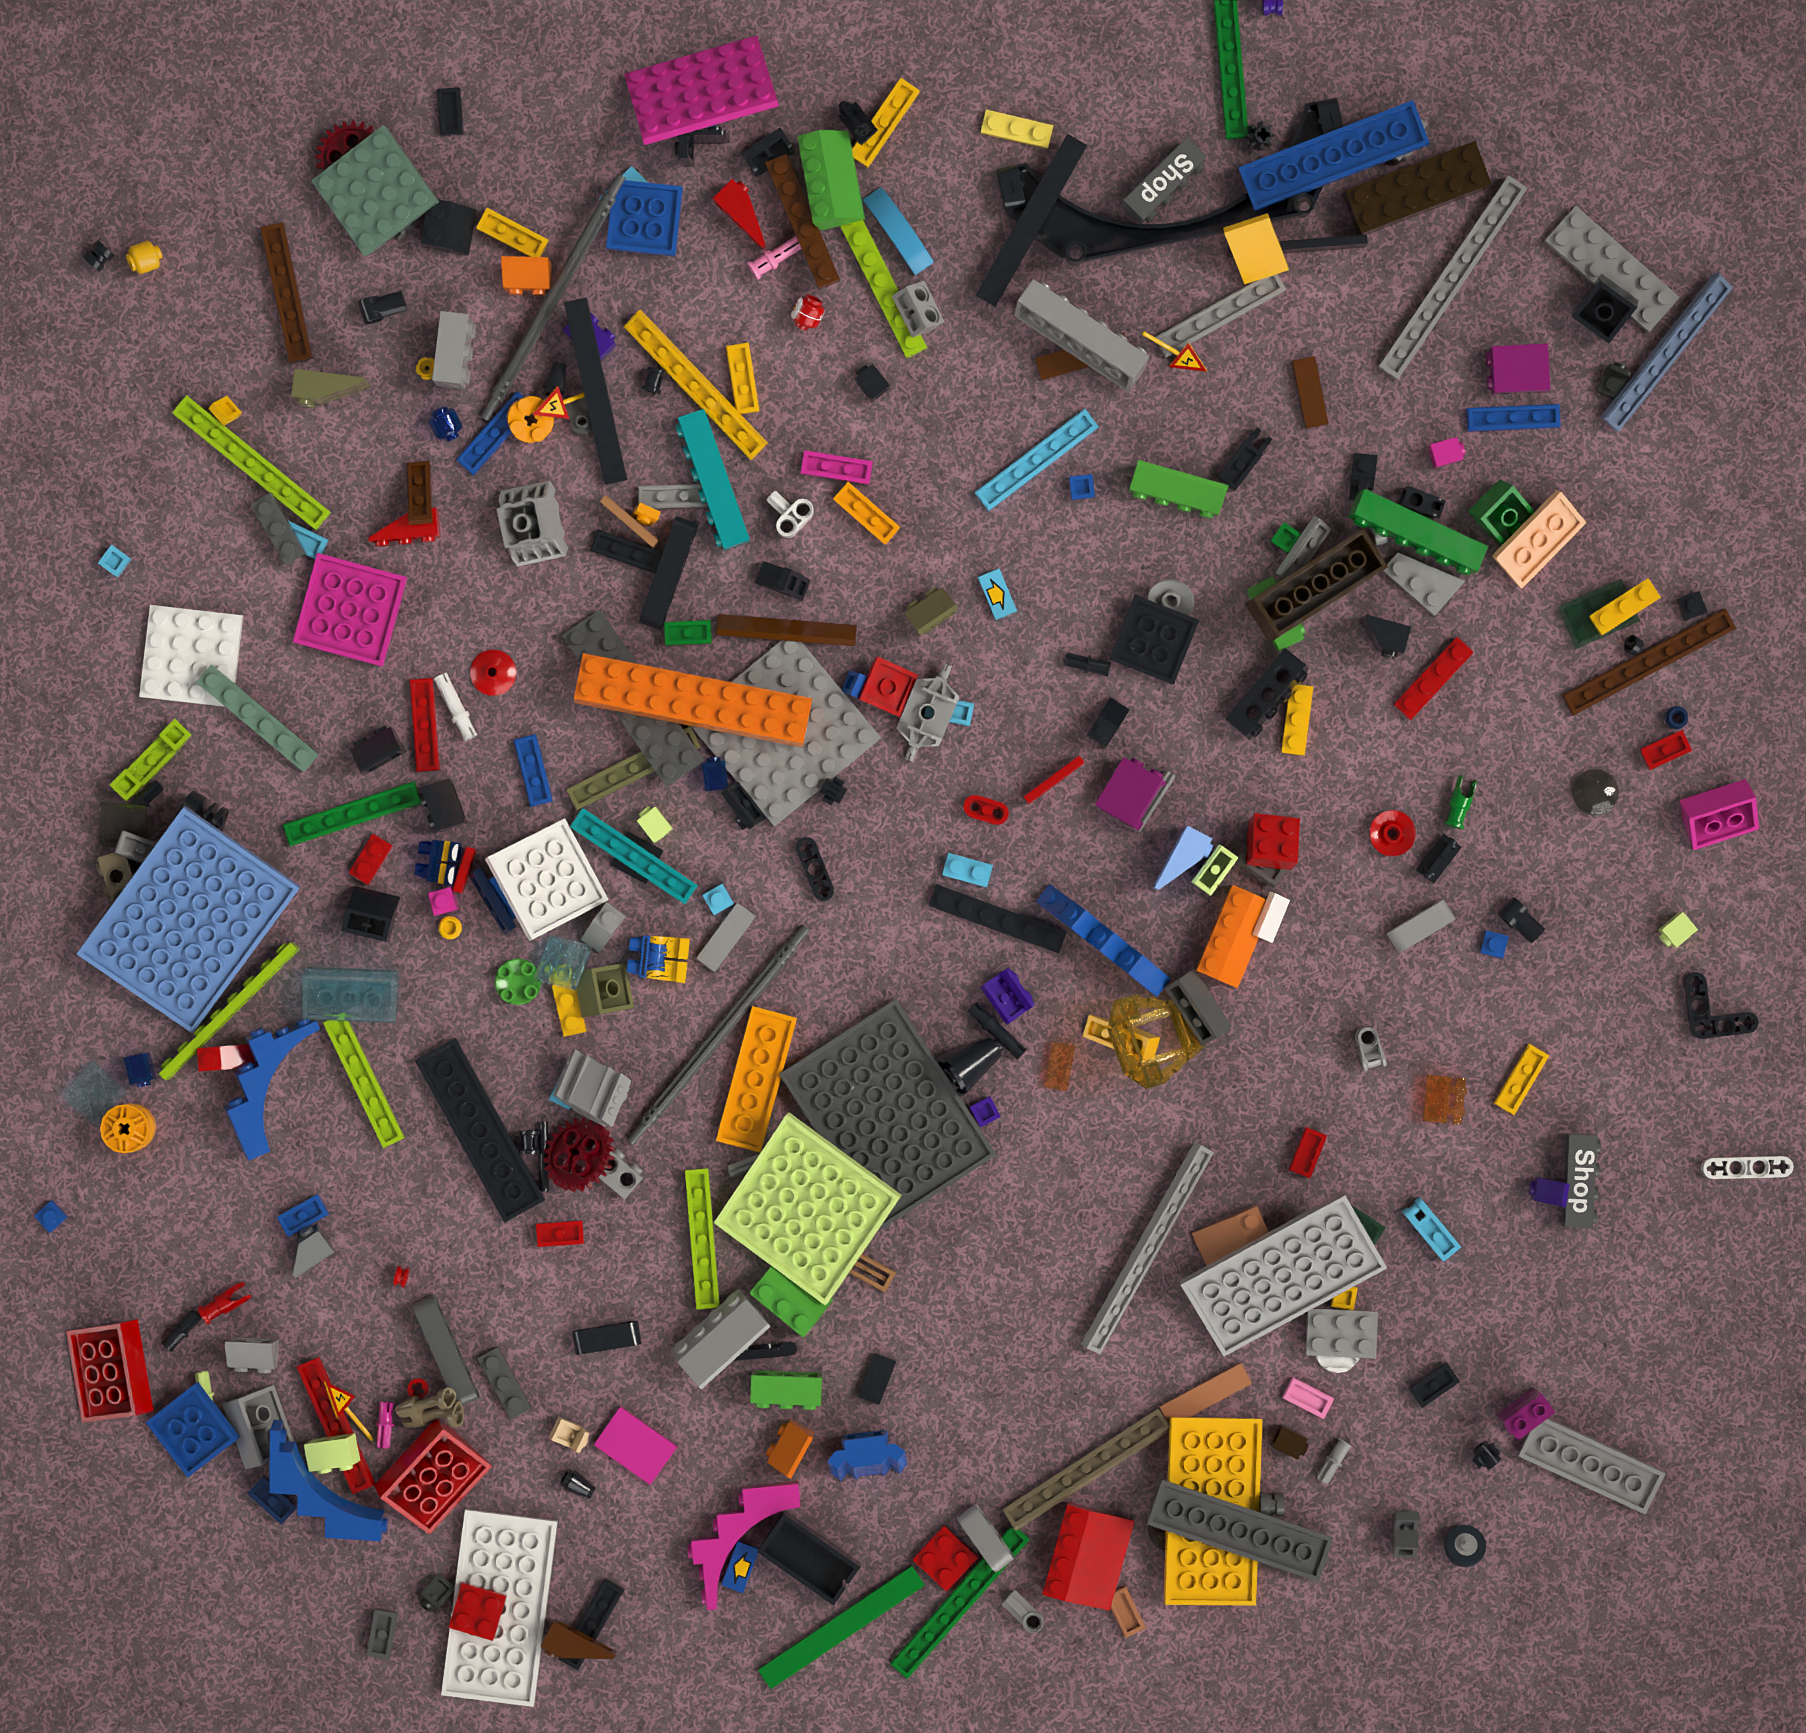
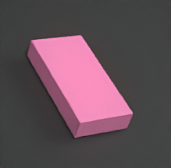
[1282,1377,1334,1419]

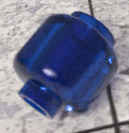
[428,406,463,442]

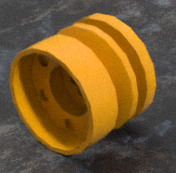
[100,1103,156,1153]

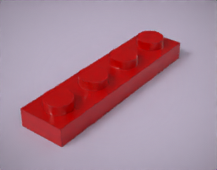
[1393,637,1474,720]

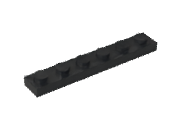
[928,884,1067,954]

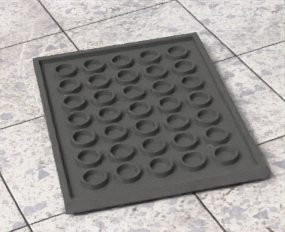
[779,999,997,1230]

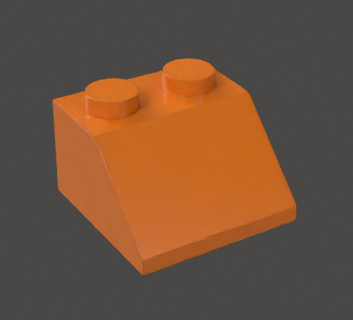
[501,256,552,296]
[765,1419,814,1479]

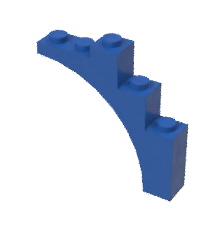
[1036,884,1171,997]
[224,1017,320,1161]

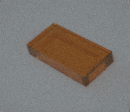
[1044,1041,1075,1091]

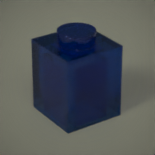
[702,757,729,792]
[124,1052,156,1088]

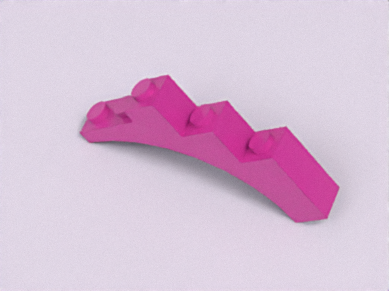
[687,1481,801,1610]

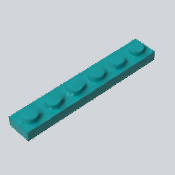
[570,808,698,905]

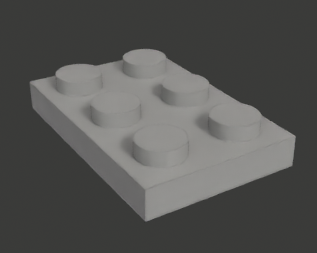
[1305,1308,1378,1359]

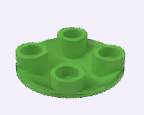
[495,959,541,1005]

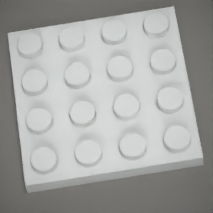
[139,605,243,707]
[485,819,609,941]

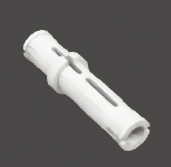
[434,673,477,741]

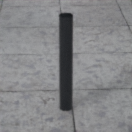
[539,1122,549,1192]

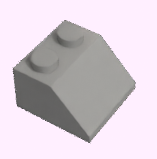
[225,1337,279,1373]

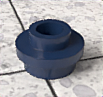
[1665,706,1688,729]

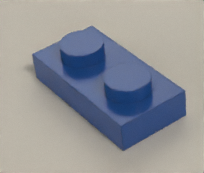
[277,1194,330,1237]

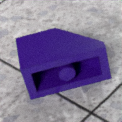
[1529,1177,1570,1207]

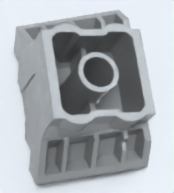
[497,480,568,567]
[553,1049,631,1127]

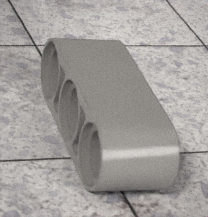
[1386,899,1456,953]
[957,1504,1015,1572]

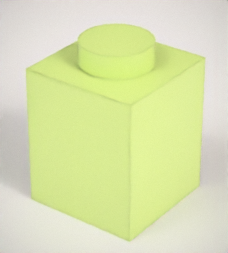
[637,806,673,843]
[1658,912,1698,948]

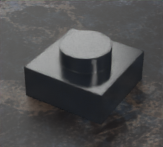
[1677,591,1708,621]

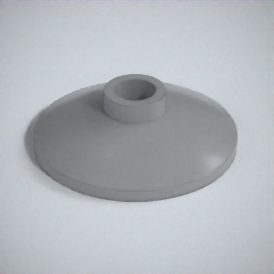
[1148,579,1194,615]

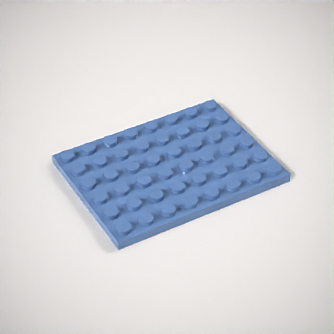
[77,806,300,1033]

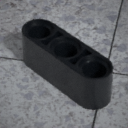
[572,1320,642,1355]

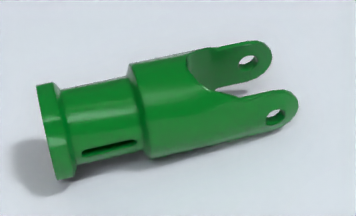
[1444,775,1477,830]

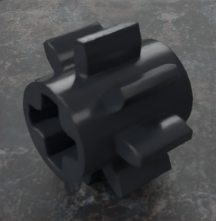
[1245,121,1276,151]
[819,776,847,805]
[1472,1441,1502,1470]

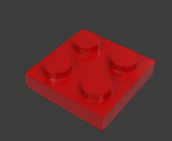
[857,656,918,717]
[912,1525,978,1592]
[448,1582,507,1641]

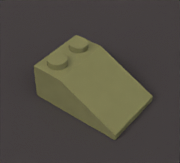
[291,369,370,408]

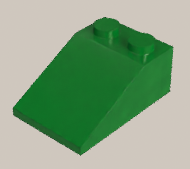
[1468,479,1535,547]

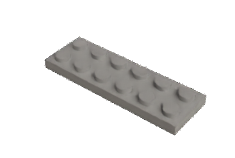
[1544,206,1680,333]
[1518,1418,1666,1514]

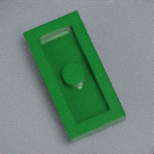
[664,620,712,646]

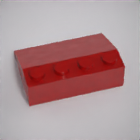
[66,1319,154,1423]
[374,1418,492,1535]
[1042,1502,1135,1611]

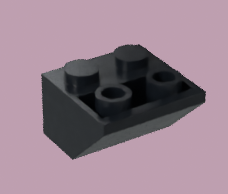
[419,779,468,832]
[341,886,400,942]

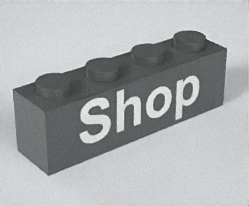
[1121,137,1207,225]
[1561,1133,1601,1229]

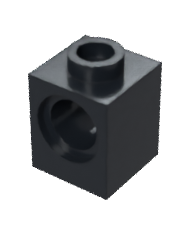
[855,364,890,402]

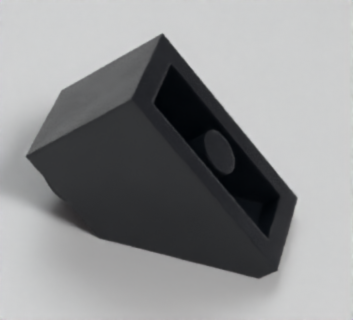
[1086,697,1130,748]

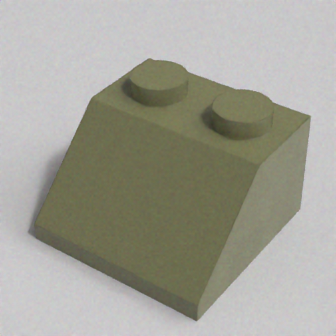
[904,587,958,638]
[574,963,634,1018]

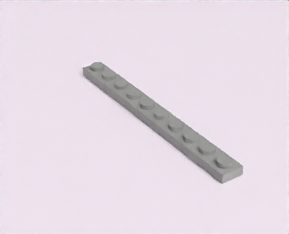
[1378,175,1527,380]
[1081,1142,1214,1354]

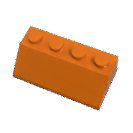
[1195,885,1266,988]

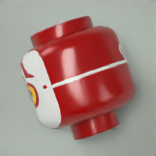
[791,294,825,331]

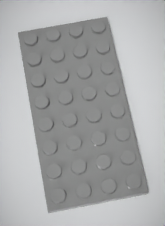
[1179,1192,1387,1356]

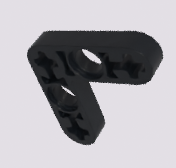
[1684,972,1759,1039]

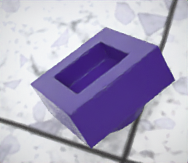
[970,1096,1001,1128]

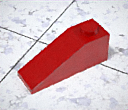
[713,179,766,250]
[197,1044,256,1072]

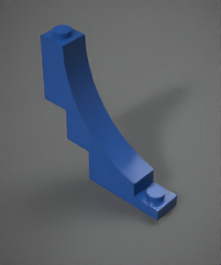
[269,1419,388,1541]

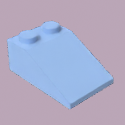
[1152,826,1214,890]

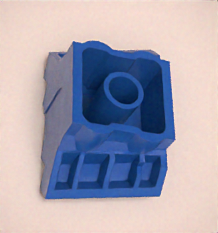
[827,1430,908,1482]

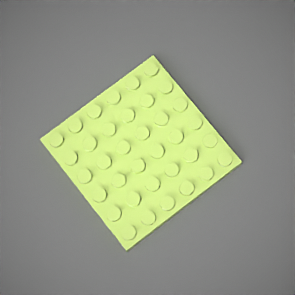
[714,1113,902,1306]

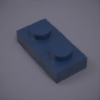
[247,1475,297,1525]

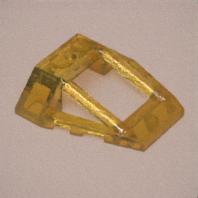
[1108,995,1206,1089]

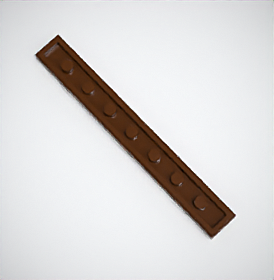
[1562,608,1736,716]

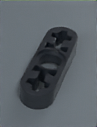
[796,837,834,901]

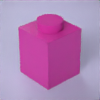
[1428,437,1465,469]
[428,887,459,916]

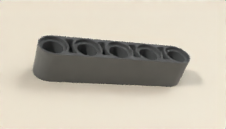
[412,1294,480,1406]

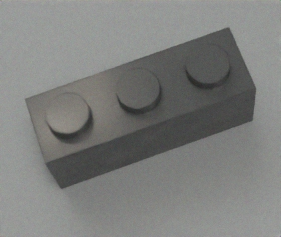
[1164,968,1232,1046]

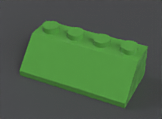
[797,130,865,231]
[1128,460,1228,519]

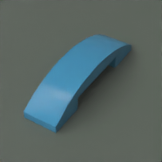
[862,187,934,276]

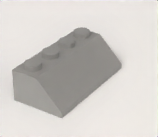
[670,1288,771,1389]

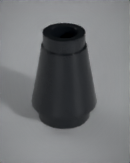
[542,362,567,396]
[560,1469,596,1499]

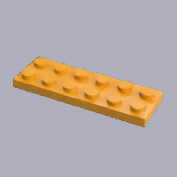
[716,1006,797,1153]

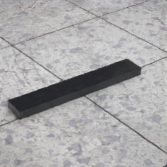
[1227,235,1368,258]

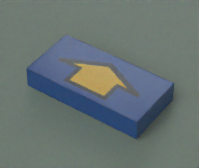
[721,1541,758,1593]

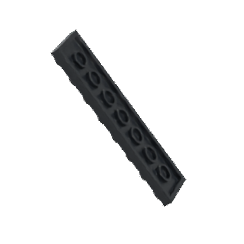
[415,1038,546,1223]

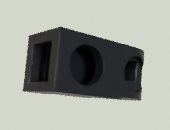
[1398,486,1446,519]

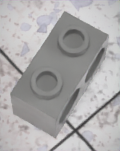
[892,281,944,338]
[599,1147,644,1199]

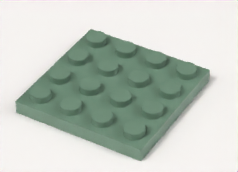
[311,125,439,257]

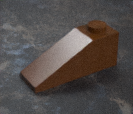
[540,1618,617,1659]

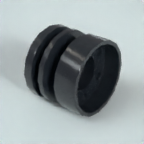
[172,790,229,831]

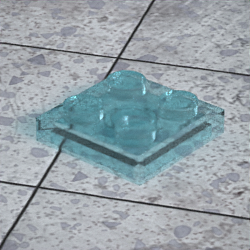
[534,935,592,991]

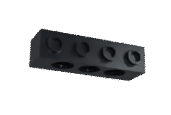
[1225,648,1309,740]

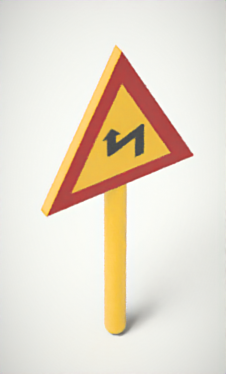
[1142,331,1207,372]
[532,386,585,419]
[324,1381,374,1441]

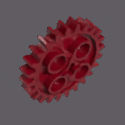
[315,120,374,173]
[543,1117,615,1192]

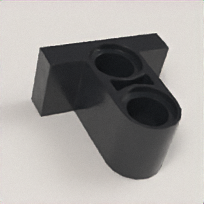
[754,561,811,601]

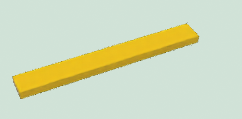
[623,309,768,460]

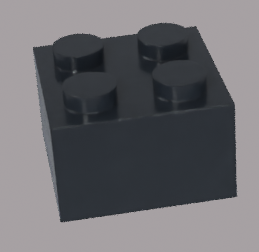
[1572,273,1639,344]

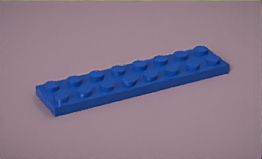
[1238,100,1430,212]

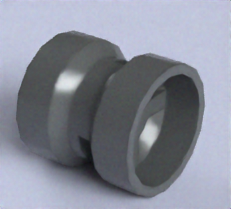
[1259,1492,1284,1516]

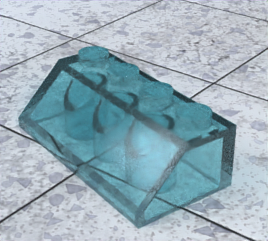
[302,967,399,1023]

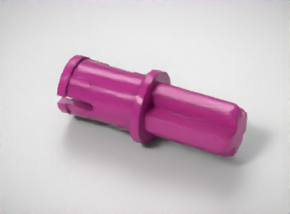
[375,1401,394,1449]

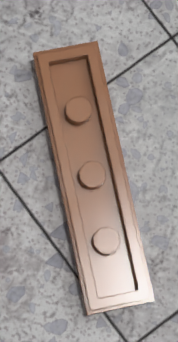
[1159,1362,1252,1424]

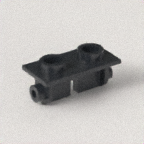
[838,101,878,145]
[1416,833,1462,884]

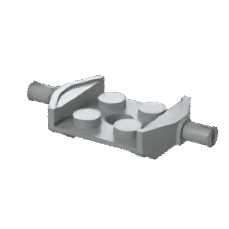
[897,663,960,762]

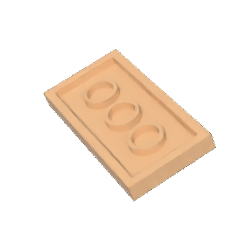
[1492,490,1586,589]

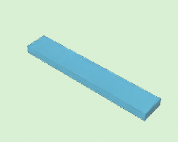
[975,409,1099,512]

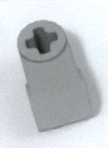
[1355,1026,1387,1072]

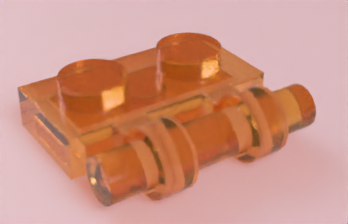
[1422,1074,1468,1125]

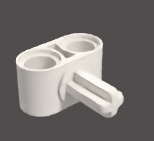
[767,491,814,538]

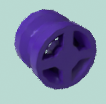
[1262,0,1283,16]

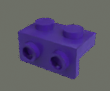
[980,968,1035,1025]

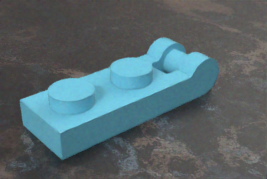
[1401,1197,1461,1262]

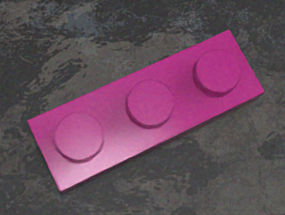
[801,450,873,485]

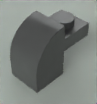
[1392,1509,1420,1558]

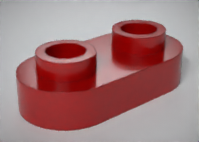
[963,795,1009,825]

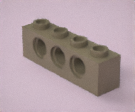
[96,852,135,904]

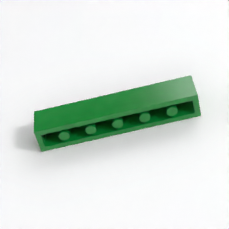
[1348,489,1488,576]

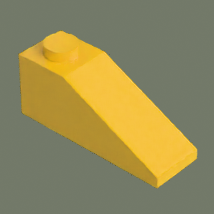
[1082,1015,1161,1060]

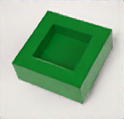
[1270,522,1301,554]

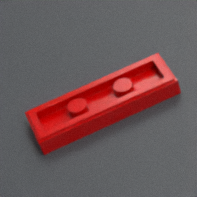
[1023,755,1084,804]

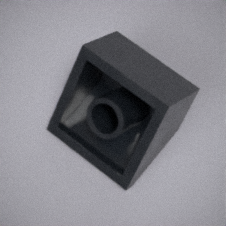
[421,199,477,255]
[1360,614,1411,659]
[350,726,407,775]

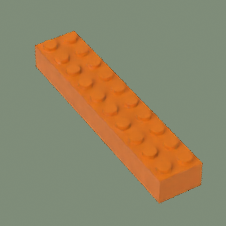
[574,653,812,748]

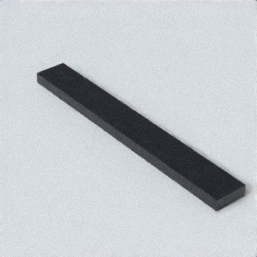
[975,134,1087,307]
[564,297,628,485]

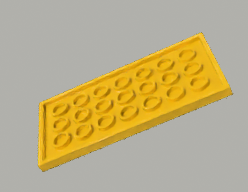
[1163,1417,1262,1605]

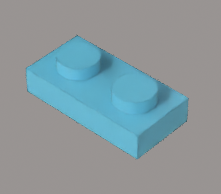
[942,853,993,887]

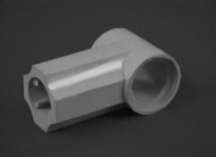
[1001,1589,1044,1633]

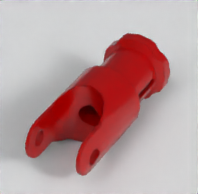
[198,1282,252,1325]

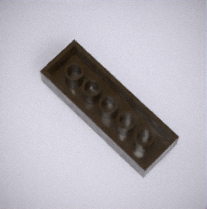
[1343,141,1492,235]
[1245,528,1388,643]

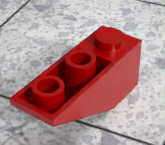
[368,507,441,547]

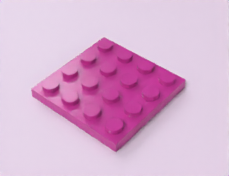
[293,553,408,667]

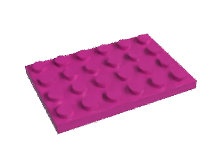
[624,35,779,145]

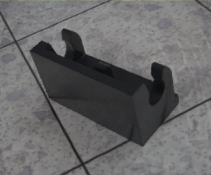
[742,128,795,178]

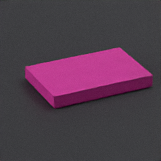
[594,1406,677,1485]

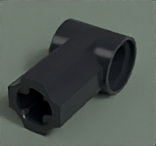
[358,291,407,325]
[1497,897,1545,943]

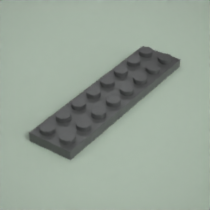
[562,609,705,787]
[1145,1479,1333,1582]

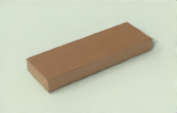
[600,496,659,548]

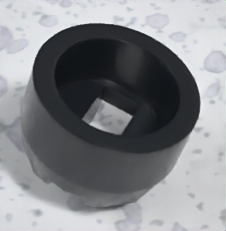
[1624,635,1644,655]

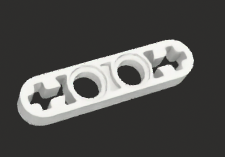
[1701,1156,1794,1179]

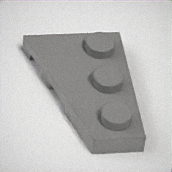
[1383,553,1465,616]

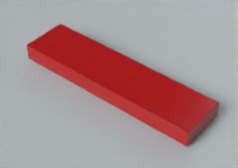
[410,678,440,772]

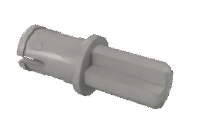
[1317,1438,1352,1484]

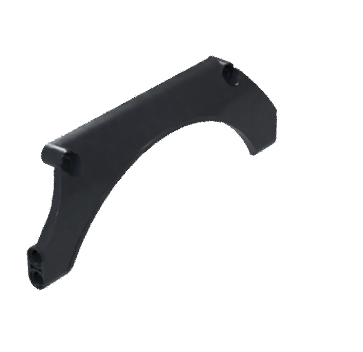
[997,97,1344,266]

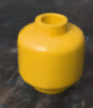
[126,240,163,274]

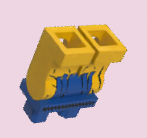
[627,935,690,983]

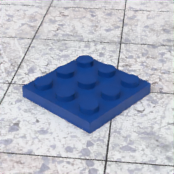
[606,179,683,257]
[145,1382,240,1478]

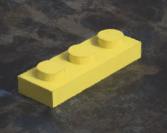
[981,110,1053,149]

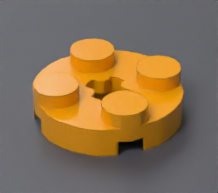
[507,396,554,443]

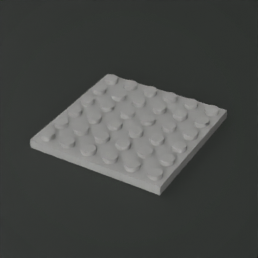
[691,640,881,827]

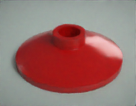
[470,650,516,696]
[1369,810,1416,857]

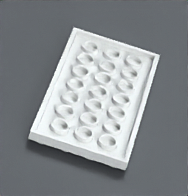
[441,1509,558,1707]

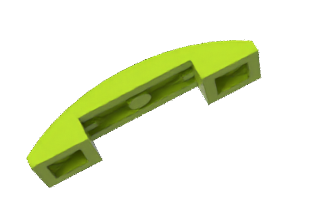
[110,719,192,801]

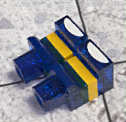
[414,839,462,886]

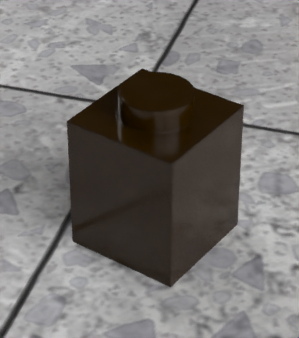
[1271,1424,1309,1460]

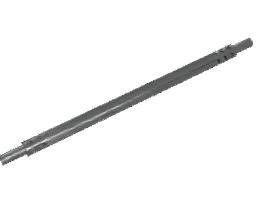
[481,174,626,421]
[627,925,810,1145]

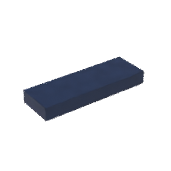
[469,868,516,935]

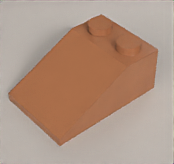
[1192,1204,1269,1266]

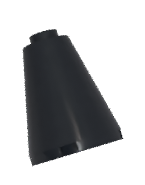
[936,1037,1003,1096]

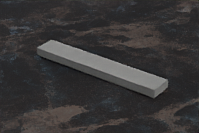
[1155,274,1286,358]

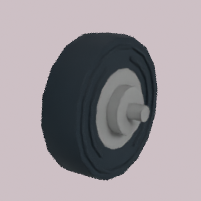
[1444,1525,1486,1567]

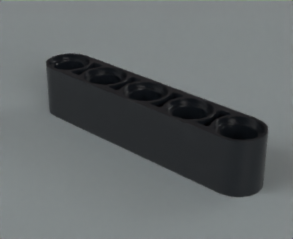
[639,516,699,630]

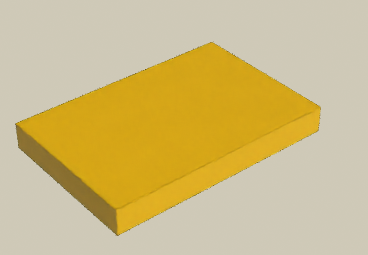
[1223,213,1289,284]

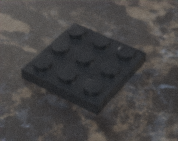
[1109,595,1199,685]

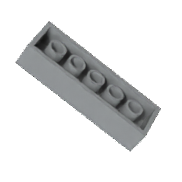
[1014,279,1149,393]

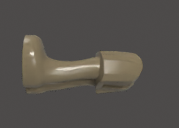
[395,1388,464,1428]

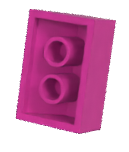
[1680,779,1759,850]

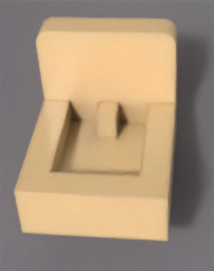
[549,1417,589,1453]

